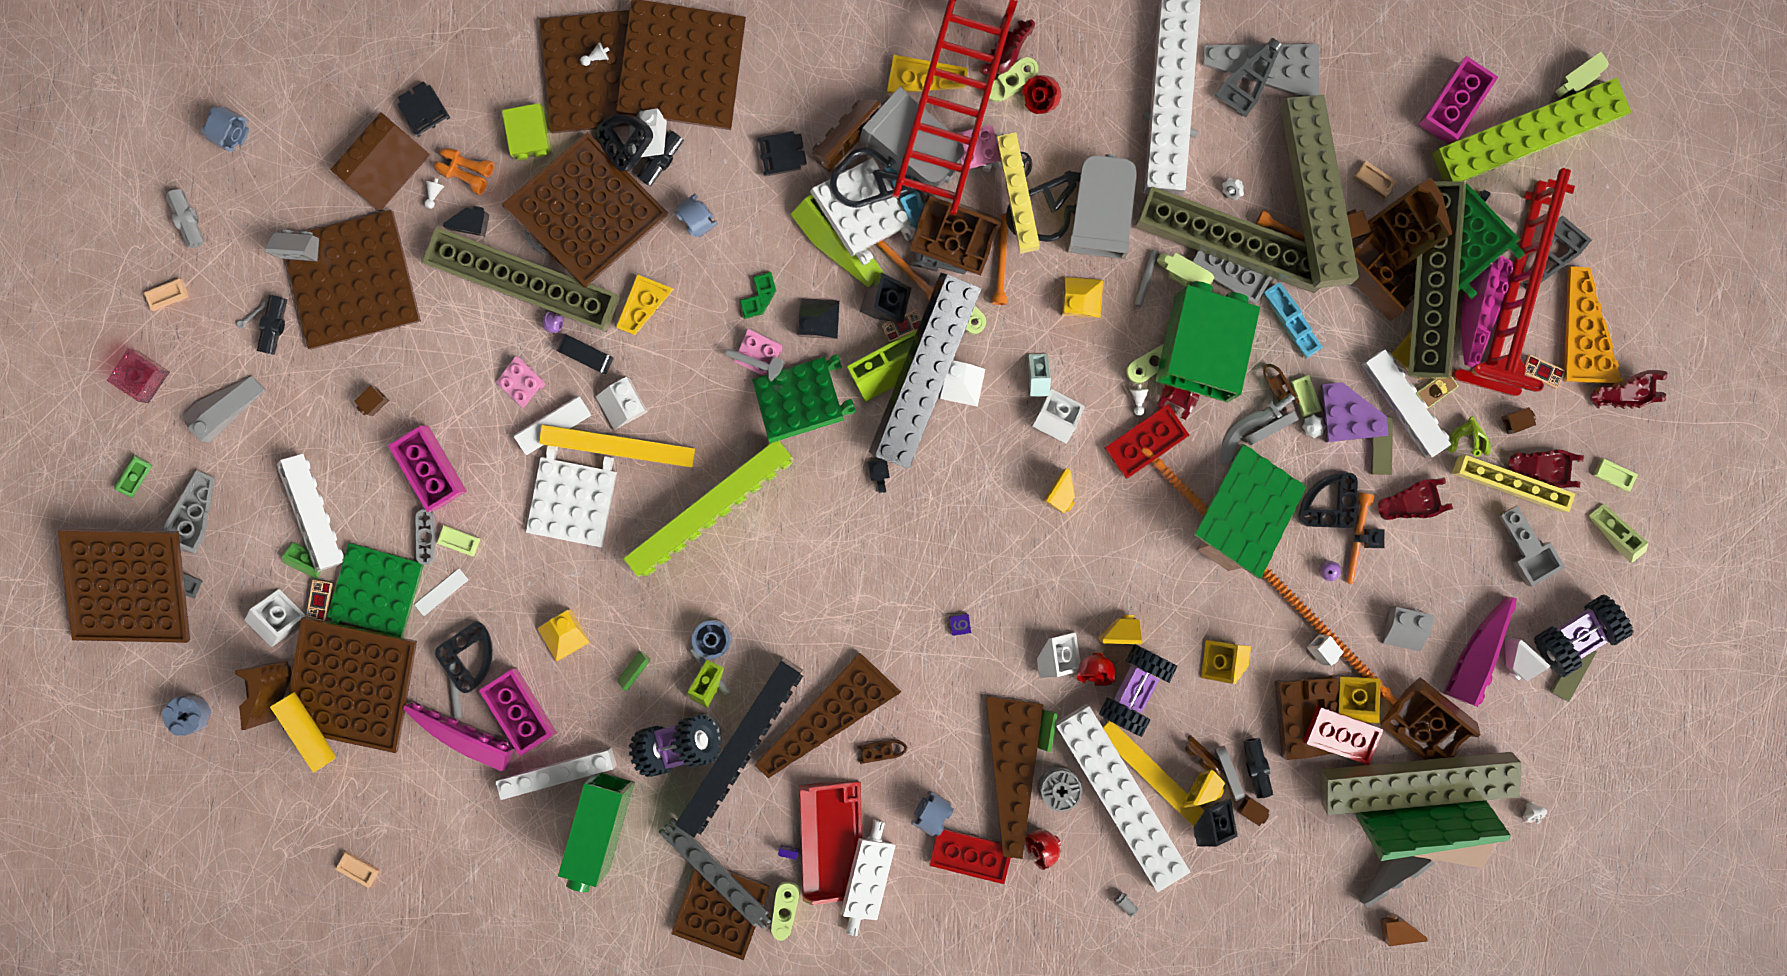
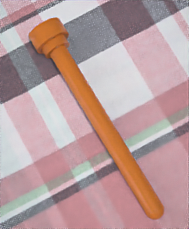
[1256,210,1305,242]
[992,213,1008,305]
[876,240,934,301]
[1346,492,1374,584]

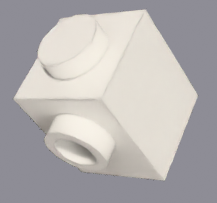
[1307,634,1343,666]

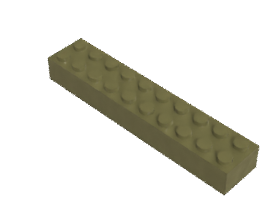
[1280,94,1359,289]
[1408,181,1466,379]
[1135,186,1321,293]
[422,227,620,333]
[1321,752,1521,815]

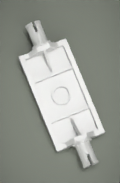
[840,819,895,936]

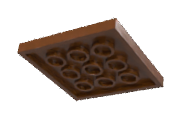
[671,869,770,960]

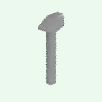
[726,349,784,381]

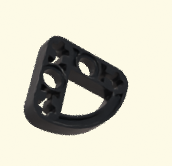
[596,114,653,171]
[1299,473,1358,528]
[435,622,493,693]

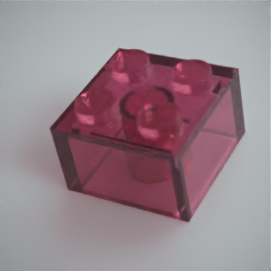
[107,348,170,404]

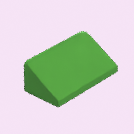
[114,454,153,498]
[282,542,321,579]
[617,651,651,691]
[1037,710,1057,752]

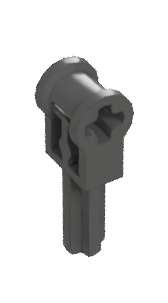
[911,252,967,275]

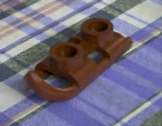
[1263,364,1300,412]
[1185,735,1222,777]
[857,740,908,764]

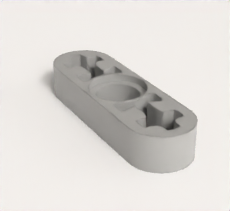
[1245,411,1299,445]
[415,509,436,565]
[1215,746,1245,801]

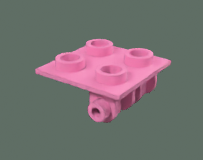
[958,124,1001,169]
[734,328,783,376]
[496,356,546,408]

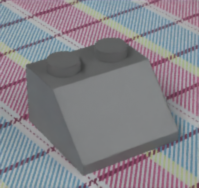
[265,230,319,261]
[1382,606,1434,652]

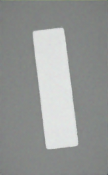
[415,569,468,616]

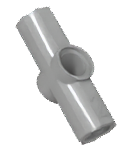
[166,189,205,249]

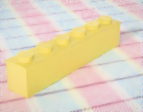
[997,132,1040,254]
[1452,455,1575,512]

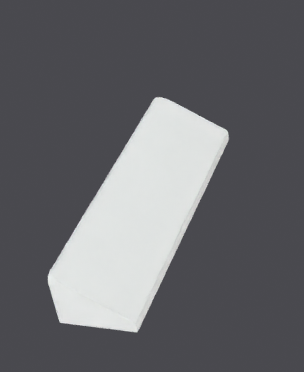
[513,395,591,455]

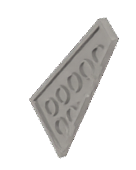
[1203,44,1320,97]

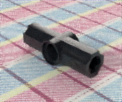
[637,130,684,187]
[257,295,288,355]
[1243,738,1273,799]

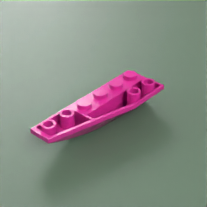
[1461,256,1513,368]
[1443,596,1517,707]
[403,702,515,771]

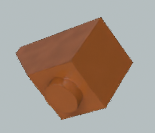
[1381,914,1428,947]

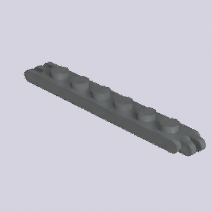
[659,817,772,929]

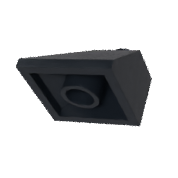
[860,273,911,323]
[798,299,840,339]
[1194,799,1238,847]

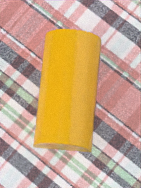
[270,692,337,773]

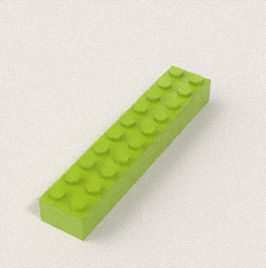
[1432,77,1632,181]
[623,441,794,577]

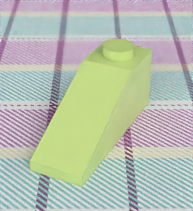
[1589,504,1648,563]

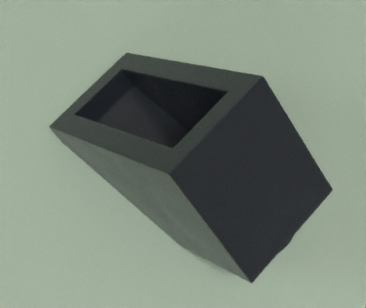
[443,206,490,237]

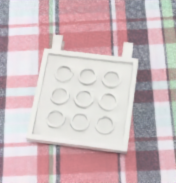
[810,158,915,265]
[526,445,617,547]

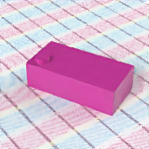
[1418,56,1498,145]
[388,426,467,512]
[479,669,557,756]

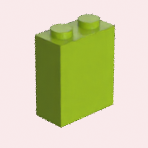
[502,103,552,161]

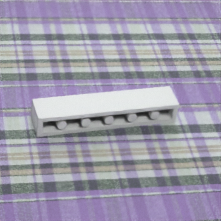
[1361,350,1451,458]
[276,454,343,572]
[496,748,617,800]

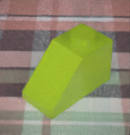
[687,660,724,708]

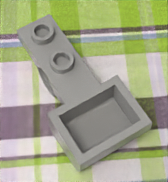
[1499,505,1565,587]

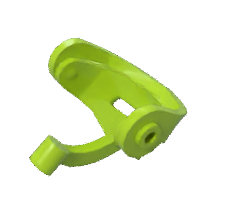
[1448,416,1491,457]

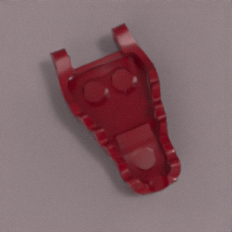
[979,19,1035,74]
[1592,370,1668,409]
[1156,384,1200,420]
[1509,450,1584,488]
[1378,477,1453,520]

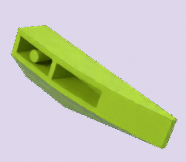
[790,194,885,288]
[847,329,918,402]

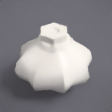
[1222,178,1244,200]
[1302,414,1326,439]
[1523,802,1547,824]

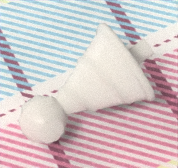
[580,42,609,66]
[424,178,444,209]
[1130,384,1149,416]

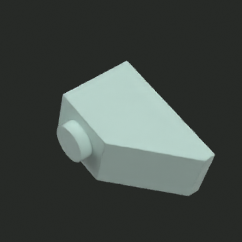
[1029,354,1051,397]

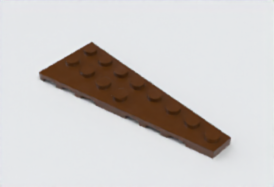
[755,653,901,779]
[986,696,1043,859]

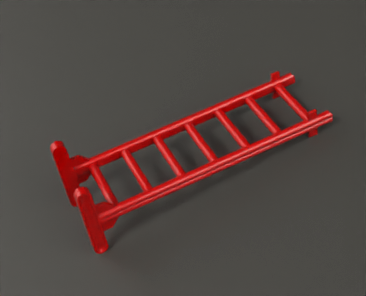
[892,0,1018,215]
[1453,168,1575,397]

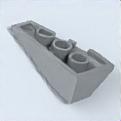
[183,376,266,442]
[161,470,215,554]
[1360,856,1434,907]

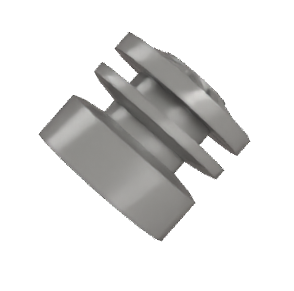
[1038,766,1082,812]

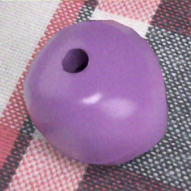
[542,312,563,333]
[1319,561,1341,581]

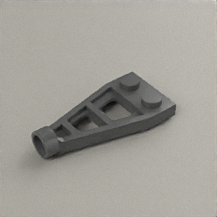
[1215,38,1284,118]
[1521,216,1592,289]

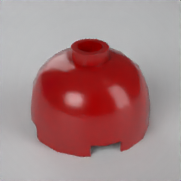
[1022,75,1061,114]
[1077,653,1116,686]
[1025,829,1061,870]

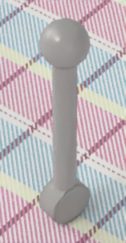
[237,301,268,328]

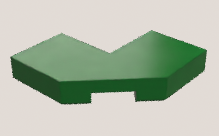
[740,272,777,319]

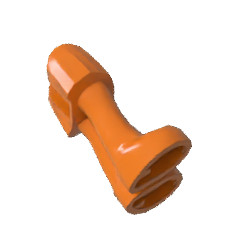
[433,148,494,195]

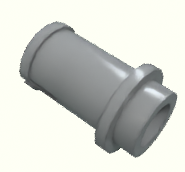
[1114,892,1139,917]

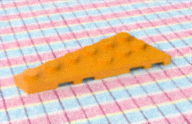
[1564,266,1623,384]

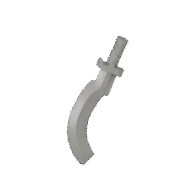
[1220,393,1295,464]

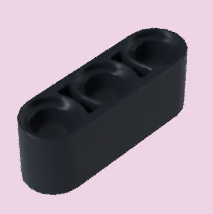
[556,334,614,375]

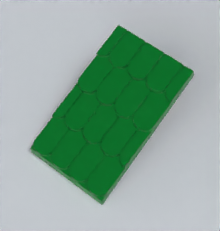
[1193,444,1306,579]
[1356,800,1511,868]

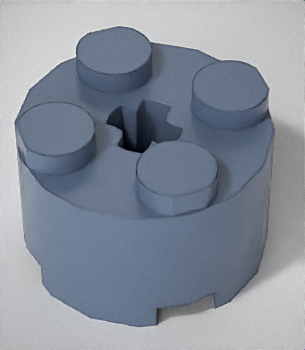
[201,107,249,152]
[675,193,718,238]
[692,619,732,659]
[162,695,211,736]
[911,791,954,836]

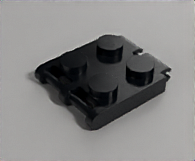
[397,81,451,138]
[757,131,807,176]

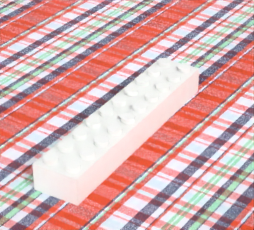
[1144,0,1201,195]
[1056,704,1191,893]

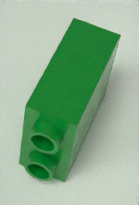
[1155,281,1260,403]
[558,772,635,892]

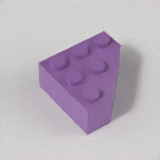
[1321,382,1389,443]

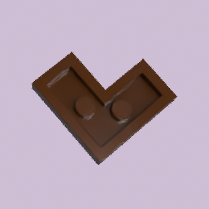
[1303,678,1339,713]

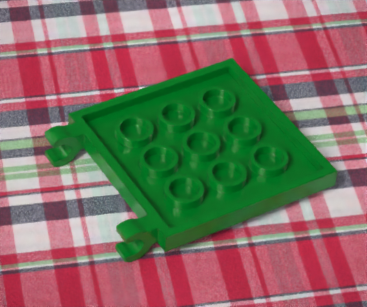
[1458,183,1525,299]
[752,355,856,443]
[327,543,424,637]

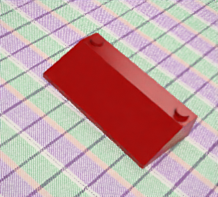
[799,781,863,905]

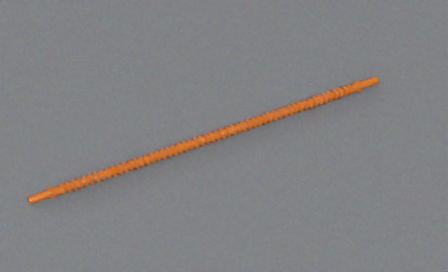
[1141,446,1398,706]

